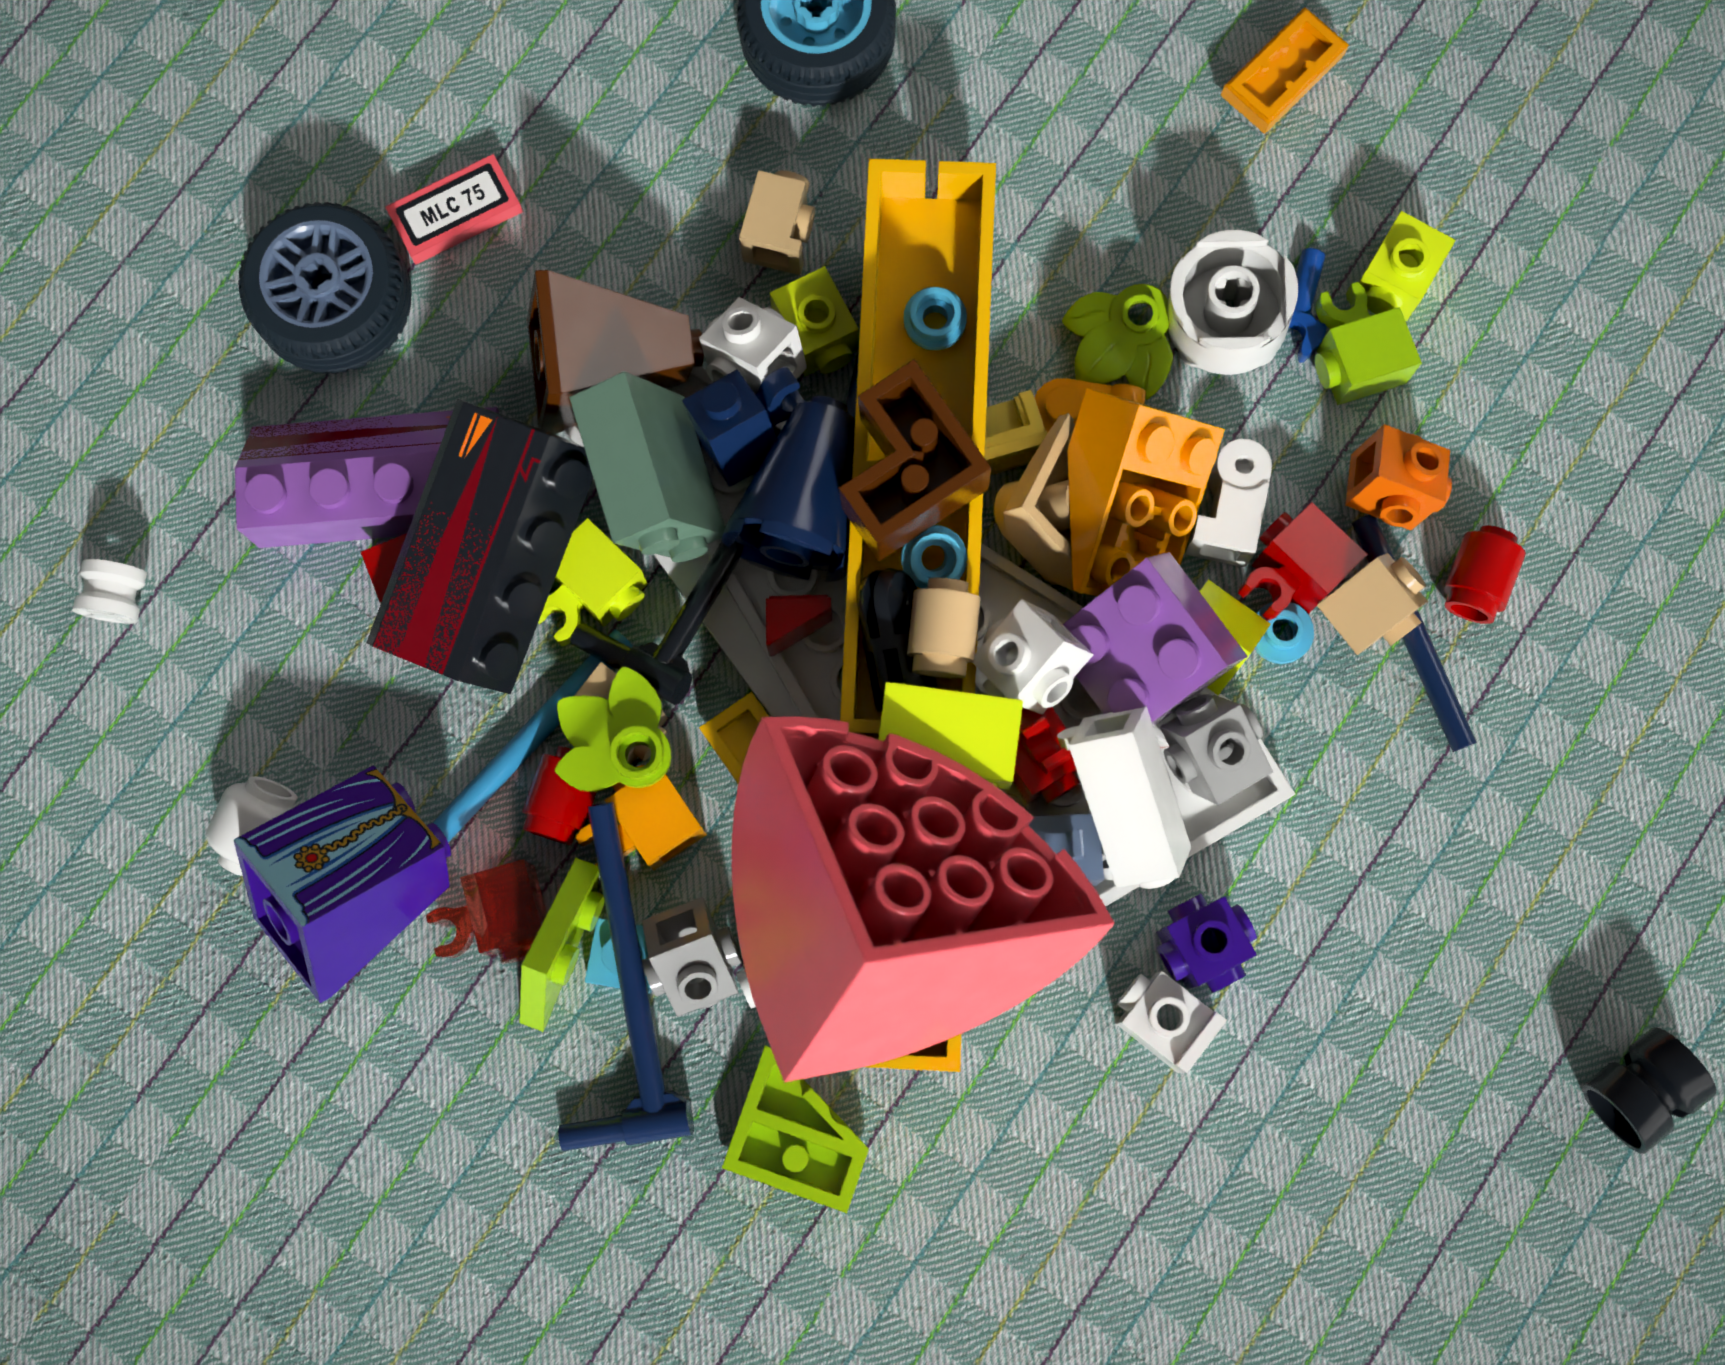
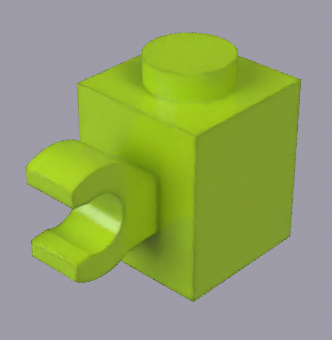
[1315,282,1422,406]

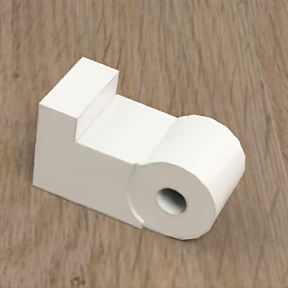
[1185,439,1272,568]

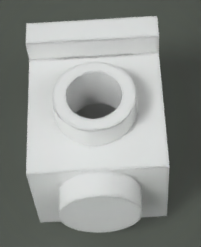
[1116,971,1227,1073]

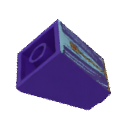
[233,765,451,1003]

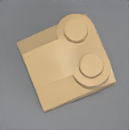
[994,413,1083,594]

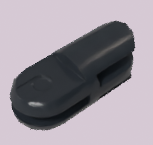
[857,568,938,712]

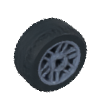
[238,202,412,374]

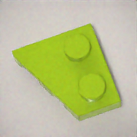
[519,858,605,1032]
[722,1046,869,1213]

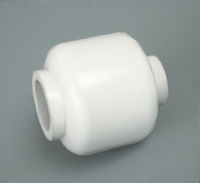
[206,776,297,876]

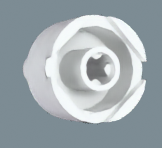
[1167,230,1298,375]

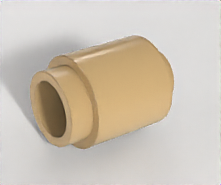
[907,578,981,679]

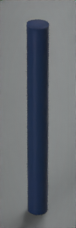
[1352,515,1477,752]

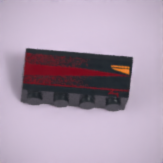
[366,399,593,694]

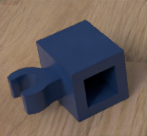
[682,367,805,487]

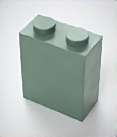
[569,371,725,562]

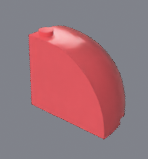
[731,716,1115,1082]

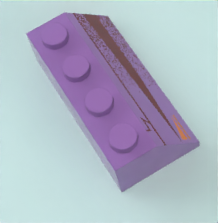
[235,407,499,548]

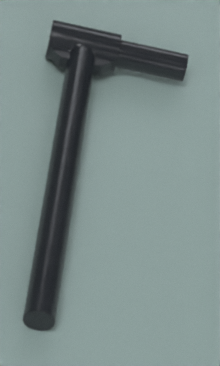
[570,541,744,705]

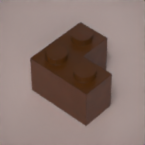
[839,359,991,561]

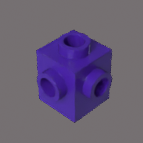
[1156,893,1257,993]

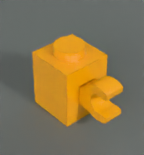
[575,765,707,870]

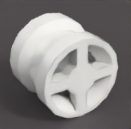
[72,559,147,624]

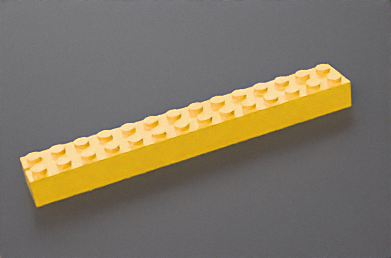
[840,158,996,1072]

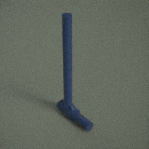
[558,802,694,1151]

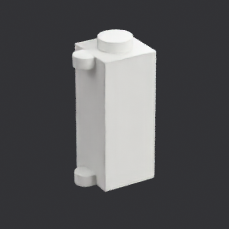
[1057,706,1191,889]

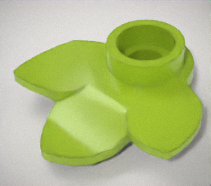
[1062,284,1173,400]
[555,667,672,792]

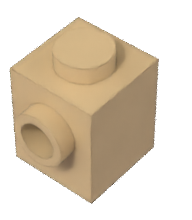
[1317,553,1428,655]

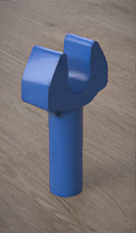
[1269,248,1327,363]

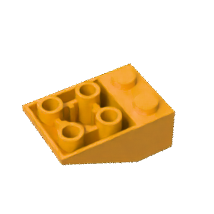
[1067,388,1225,596]

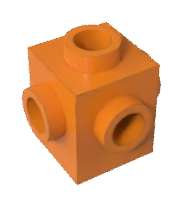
[1345,424,1452,531]

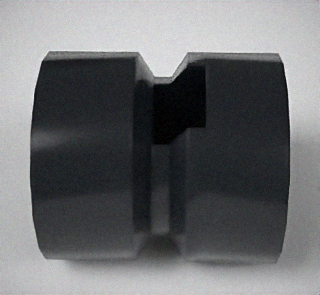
[1582,1027,1717,1154]

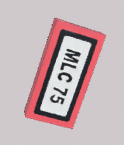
[385,154,523,265]

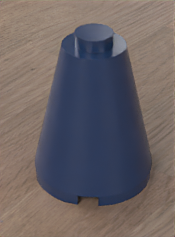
[722,396,855,581]

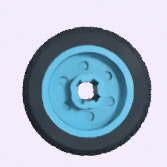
[737,0,896,107]

